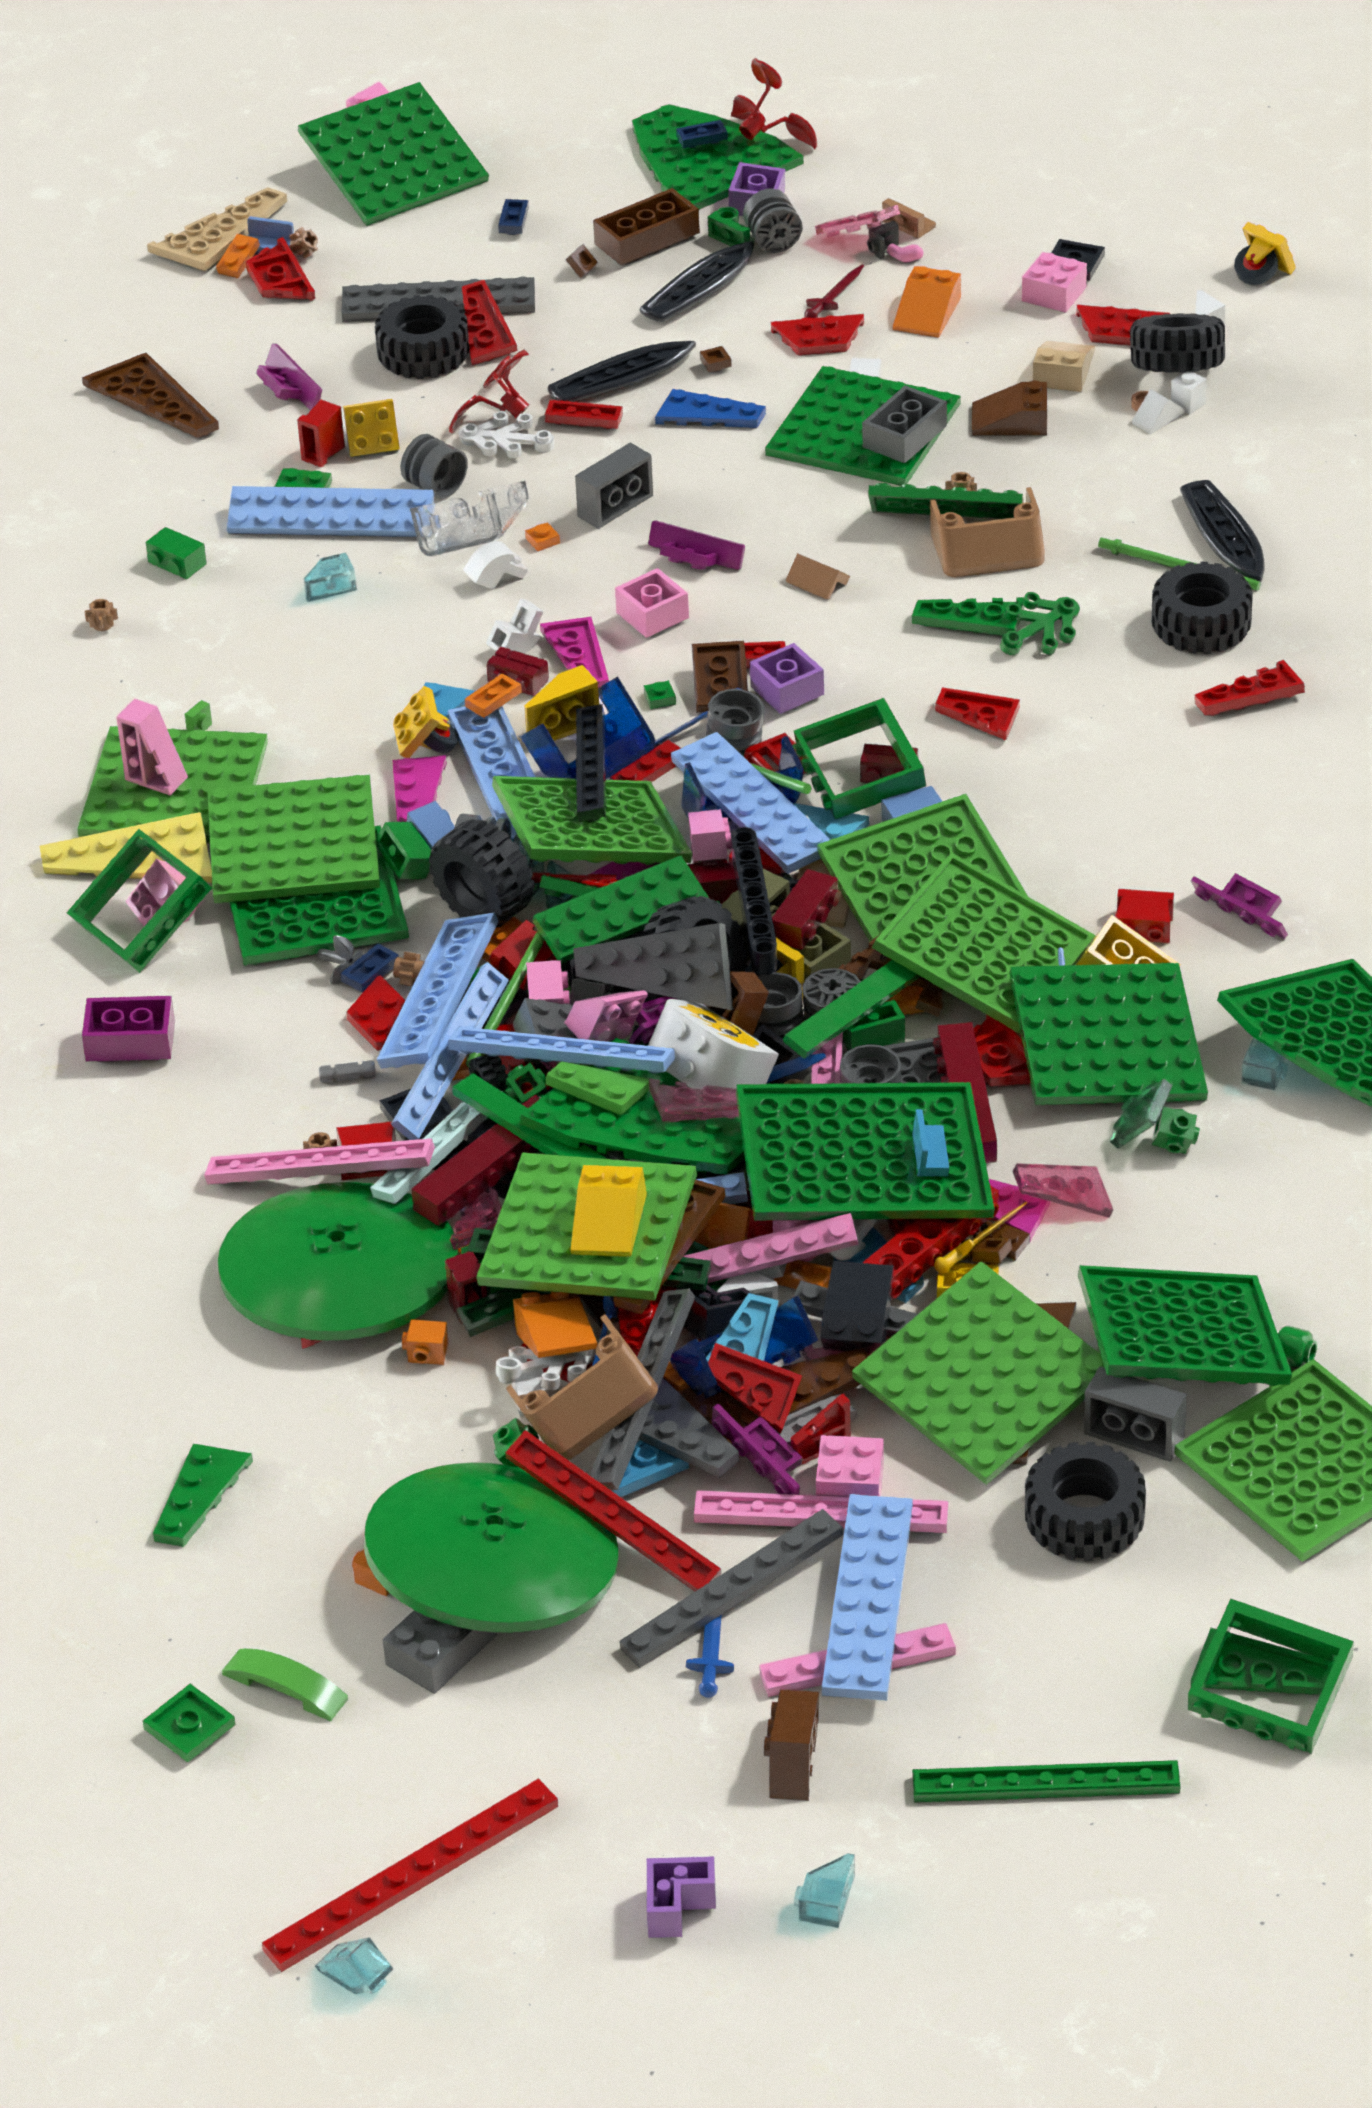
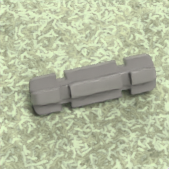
[319,1060,376,1083]

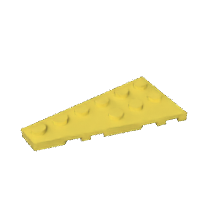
[39,812,212,883]

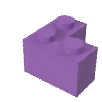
[647,1856,716,1938]

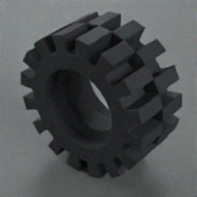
[469,1054,509,1095]

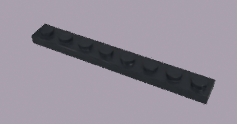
[576,704,606,822]

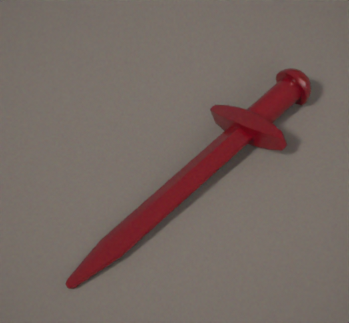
[804,265,864,318]

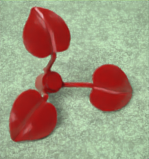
[731,58,817,150]
[449,349,530,433]

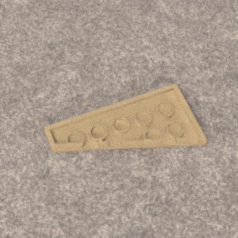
[147,187,287,271]

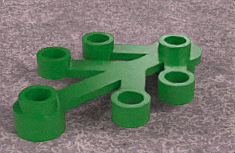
[1000,592,1080,655]

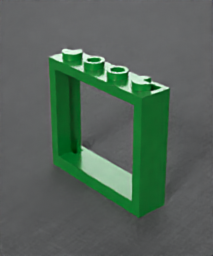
[792,698,926,819]
[66,829,212,973]
[1188,1598,1354,1754]

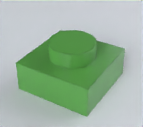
[184,700,212,731]

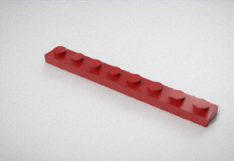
[505,1430,722,1592]

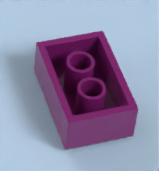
[82,995,175,1062]

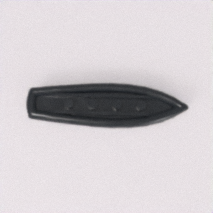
[640,241,754,322]
[547,341,696,402]
[1180,480,1265,583]

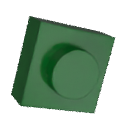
[643,680,676,709]

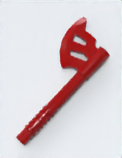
[531,872,618,887]

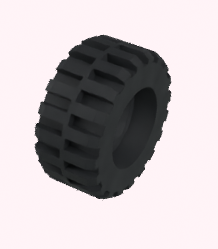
[374,295,469,379]
[1130,313,1225,373]
[1151,561,1253,654]
[429,819,534,927]
[643,896,748,1000]
[1025,1441,1146,1561]

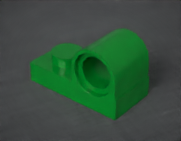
[707,207,750,246]

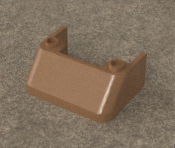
[930,487,1045,577]
[506,1314,658,1460]

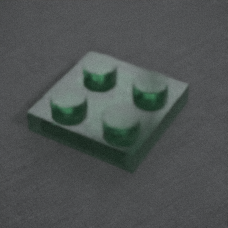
[1110,1079,1172,1149]

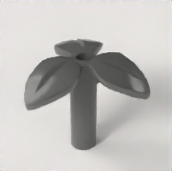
[317,935,364,984]

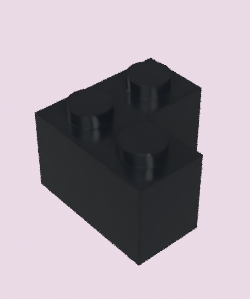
[676,1285,752,1344]

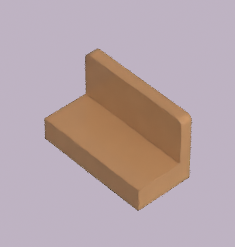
[882,198,936,239]
[786,553,850,600]

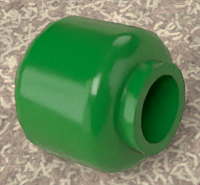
[1278,1326,1317,1369]

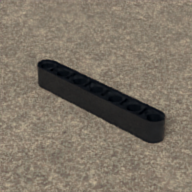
[731,827,777,975]

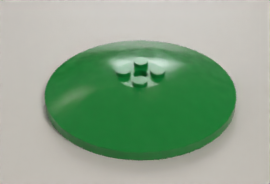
[218,1182,458,1340]
[363,1462,619,1633]

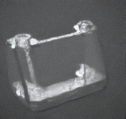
[410,481,529,556]

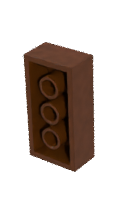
[593,188,700,265]

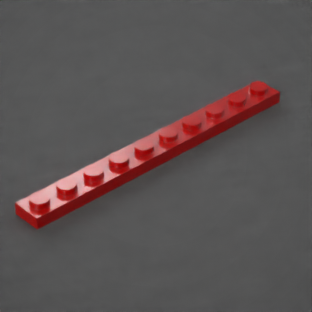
[262,1778,559,1972]

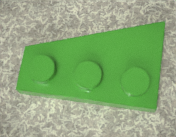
[545,1061,652,1115]

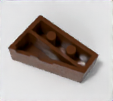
[705,972,769,1036]
[764,1689,819,1801]

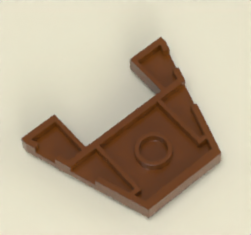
[838,933,943,1017]

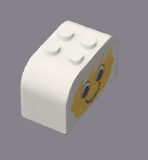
[648,999,779,1104]

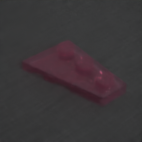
[648,1079,739,1122]
[1012,1163,1114,1218]
[450,1186,502,1250]

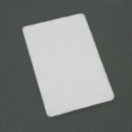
[850,358,881,377]

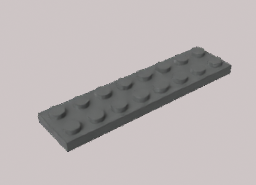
[342,276,535,322]

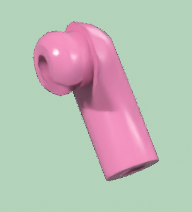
[887,243,924,263]

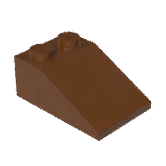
[972,380,1047,436]

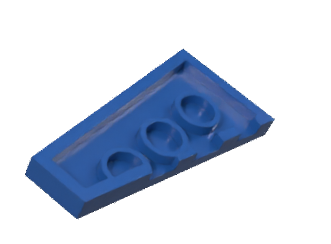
[655,389,766,428]

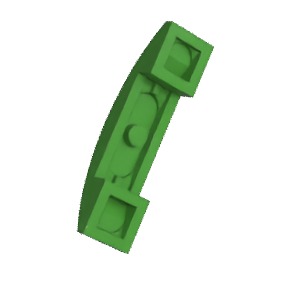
[222,1648,348,1721]

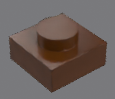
[565,244,598,278]
[699,346,732,372]

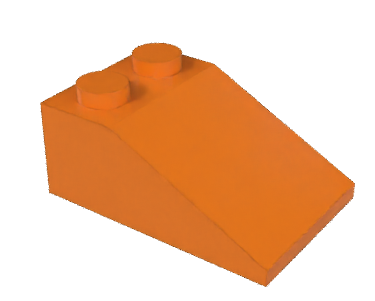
[893,266,961,338]
[513,1291,598,1358]

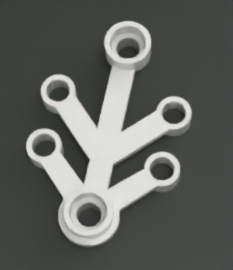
[458,411,554,458]
[496,1341,598,1390]

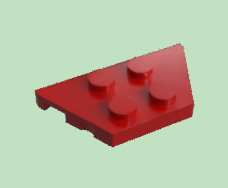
[246,237,315,300]
[1076,305,1170,346]
[771,314,864,356]
[346,975,406,1051]
[973,1014,1031,1087]

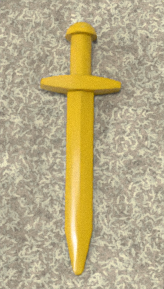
[934,1202,1027,1274]

